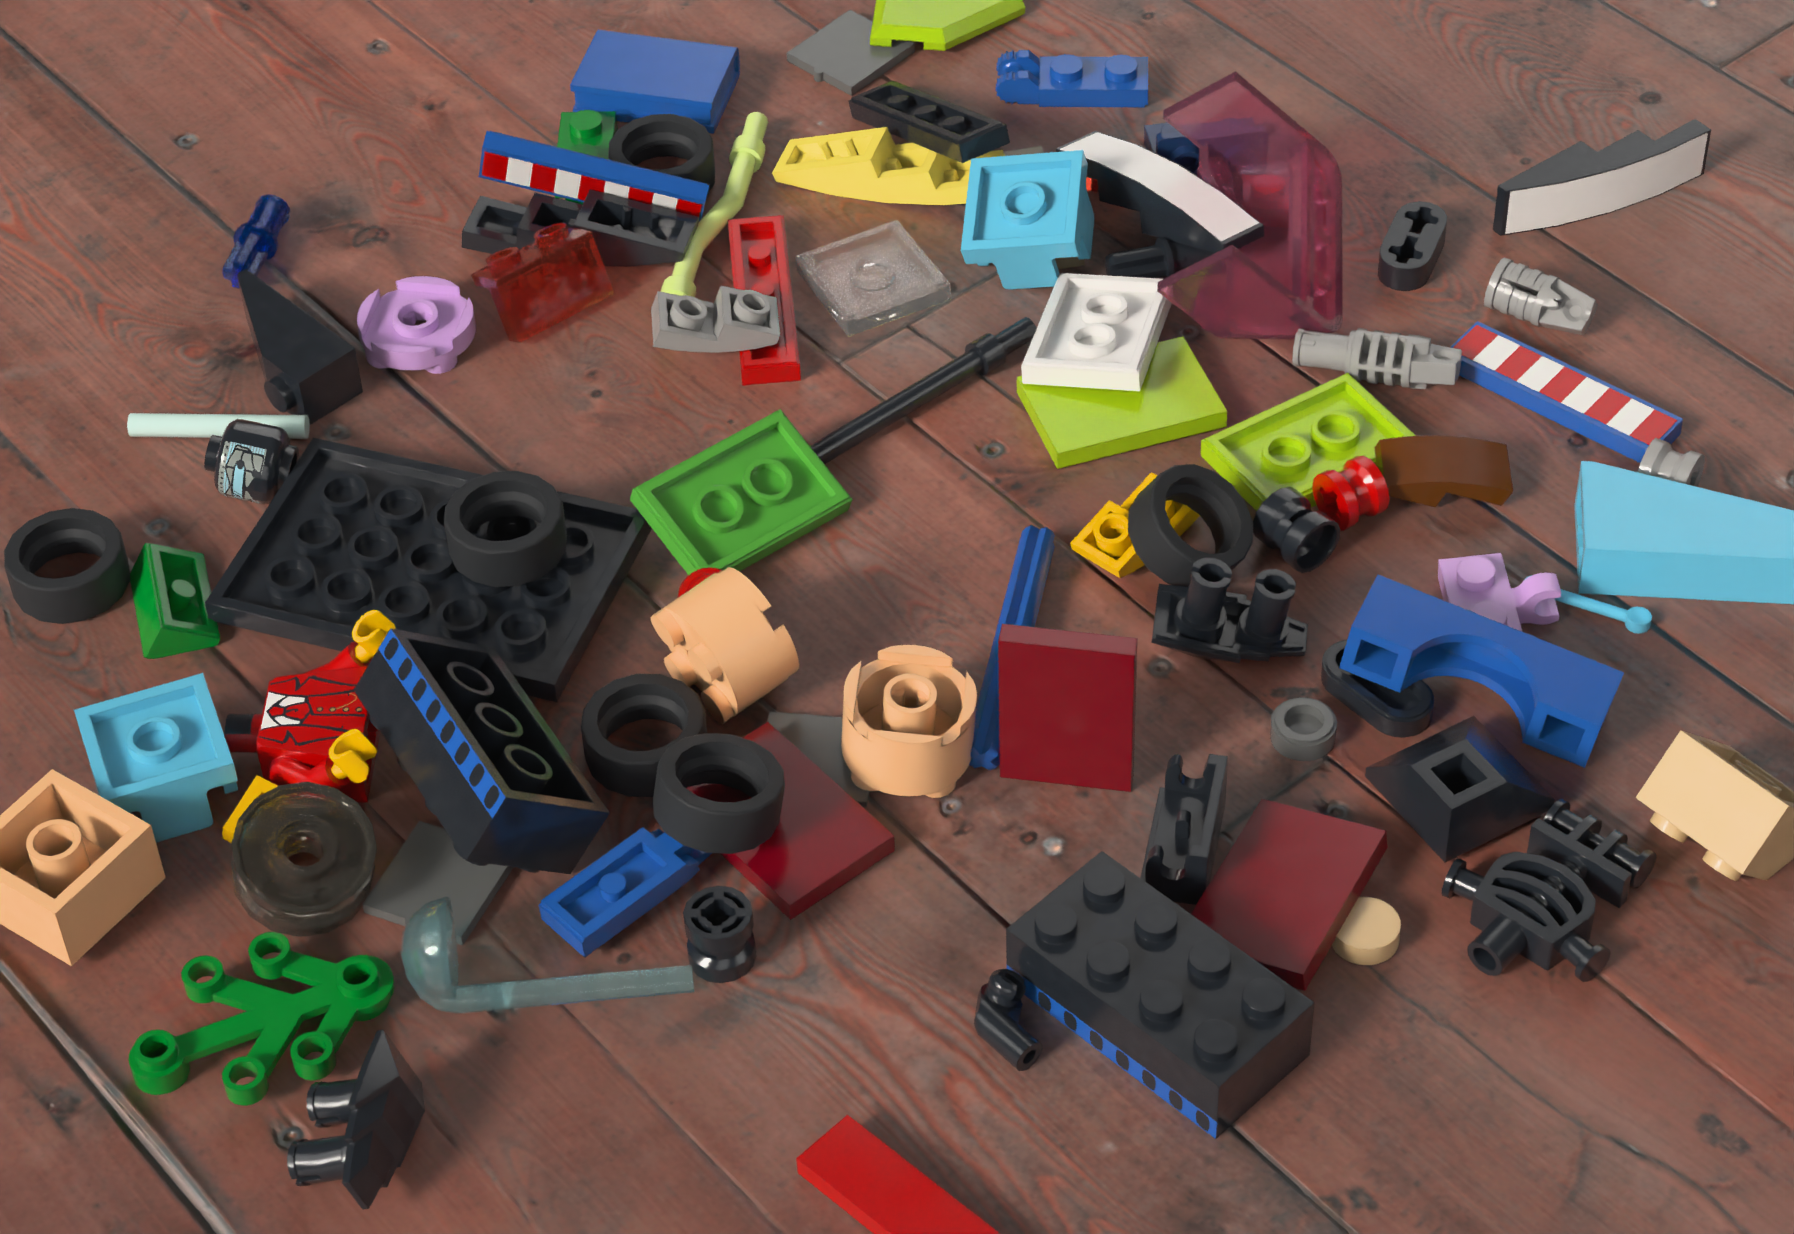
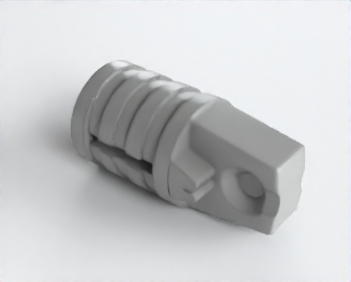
[1484,257,1598,335]

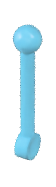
[1524,575,1652,634]

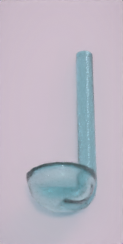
[400,896,695,1014]

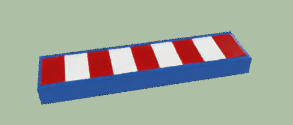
[479,131,709,222]
[1451,321,1683,463]

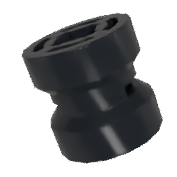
[1253,487,1341,573]
[683,886,757,983]

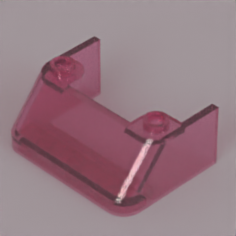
[1157,71,1343,340]

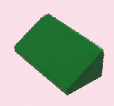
[130,543,220,659]

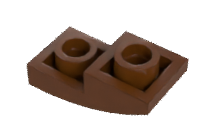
[1374,435,1513,507]

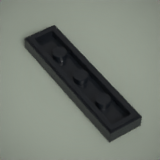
[848,80,1010,163]

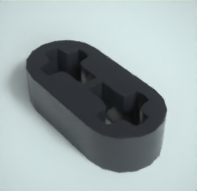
[1378,201,1447,291]

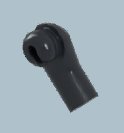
[974,969,1042,1071]

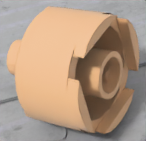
[651,567,799,724]
[841,645,977,798]

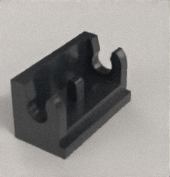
[1140,754,1228,905]

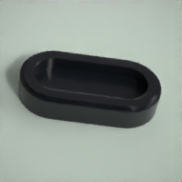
[1321,640,1434,738]

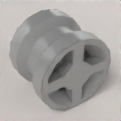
[1637,438,1705,487]

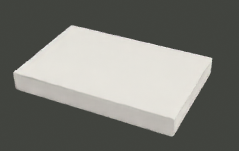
[1021,273,1174,391]

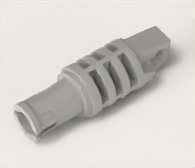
[1292,328,1462,389]

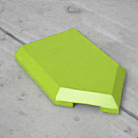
[870,0,1026,51]

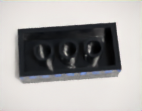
[354,628,610,874]
[1006,851,1314,1139]

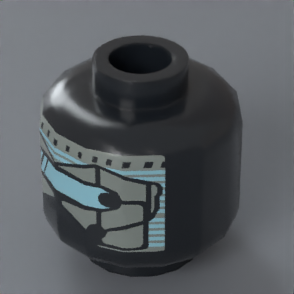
[204,419,299,504]

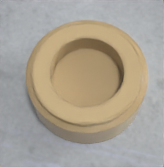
[1332,897,1401,965]

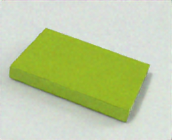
[1017,336,1227,469]
[1201,373,1416,511]

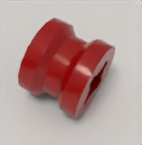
[1312,455,1390,531]

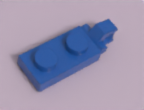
[539,827,712,958]

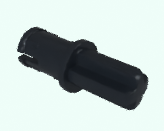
[1105,237,1222,280]

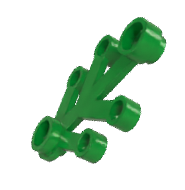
[128,932,395,1106]

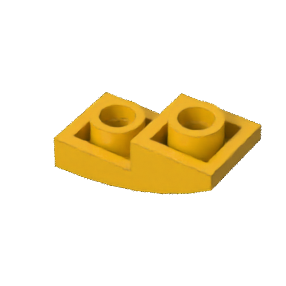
[1070,472,1200,578]

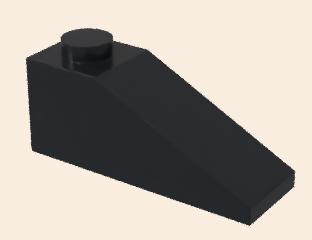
[237,269,363,425]

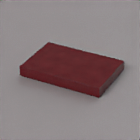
[998,624,1138,792]
[686,722,895,920]
[1191,799,1388,991]

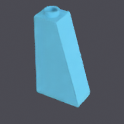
[1574,461,1794,604]

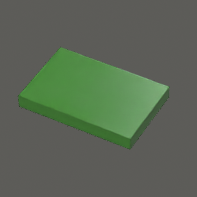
[630,409,853,575]

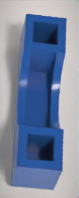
[1339,574,1624,768]

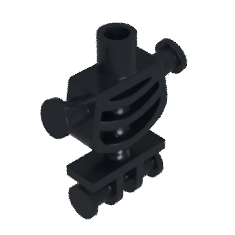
[1442,798,1657,982]

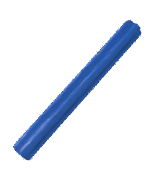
[969,525,1055,770]

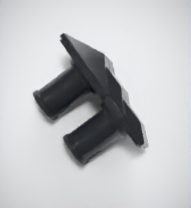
[1151,558,1308,663]
[287,1030,425,1210]

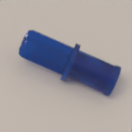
[222,194,291,289]

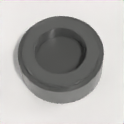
[1270,697,1337,761]

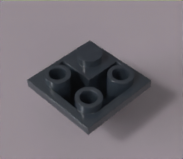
[1365,716,1555,863]

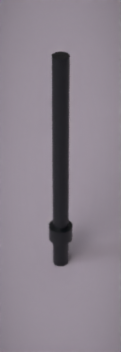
[810,317,1037,464]

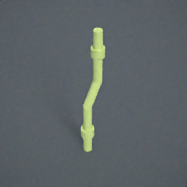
[661,112,768,297]

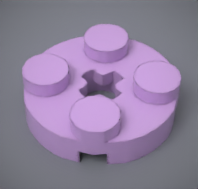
[357,276,476,374]

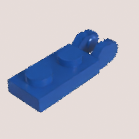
[996,50,1148,108]

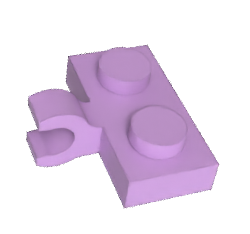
[1438,553,1561,631]

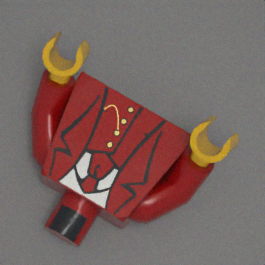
[225,610,395,805]

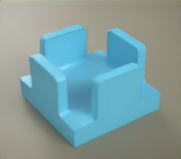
[961,150,1094,290]
[74,673,238,843]

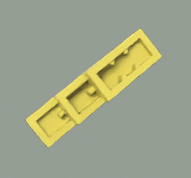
[772,127,1005,205]

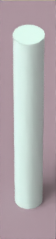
[127,413,310,439]

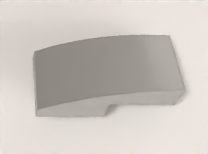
[651,286,780,353]

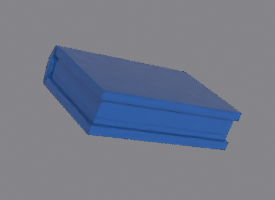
[570,29,740,134]

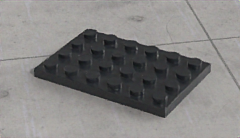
[205,438,652,702]

